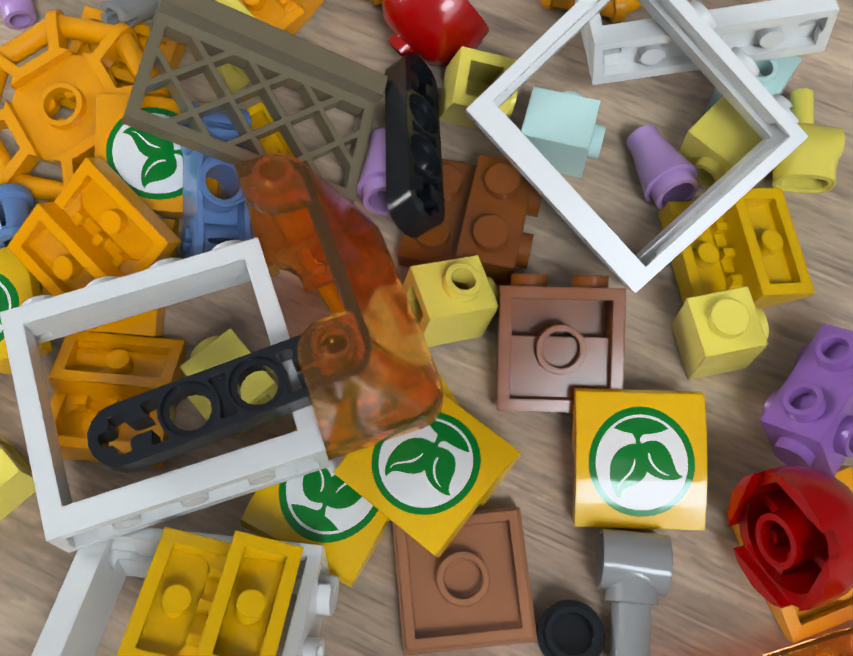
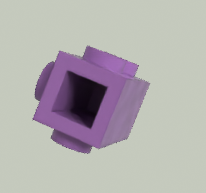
[760,323,853,476]

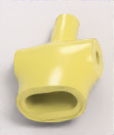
[772,88,845,194]

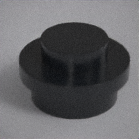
[536,600,605,656]

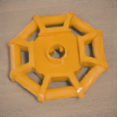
[0,9,171,202]

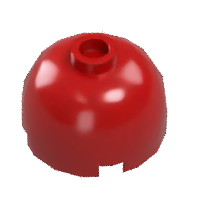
[382,0,489,66]
[727,465,853,611]

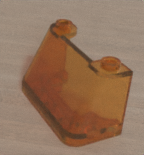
[234,153,443,460]

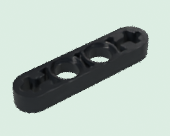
[384,52,445,238]
[87,328,357,473]

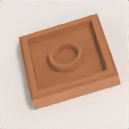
[392,507,538,656]

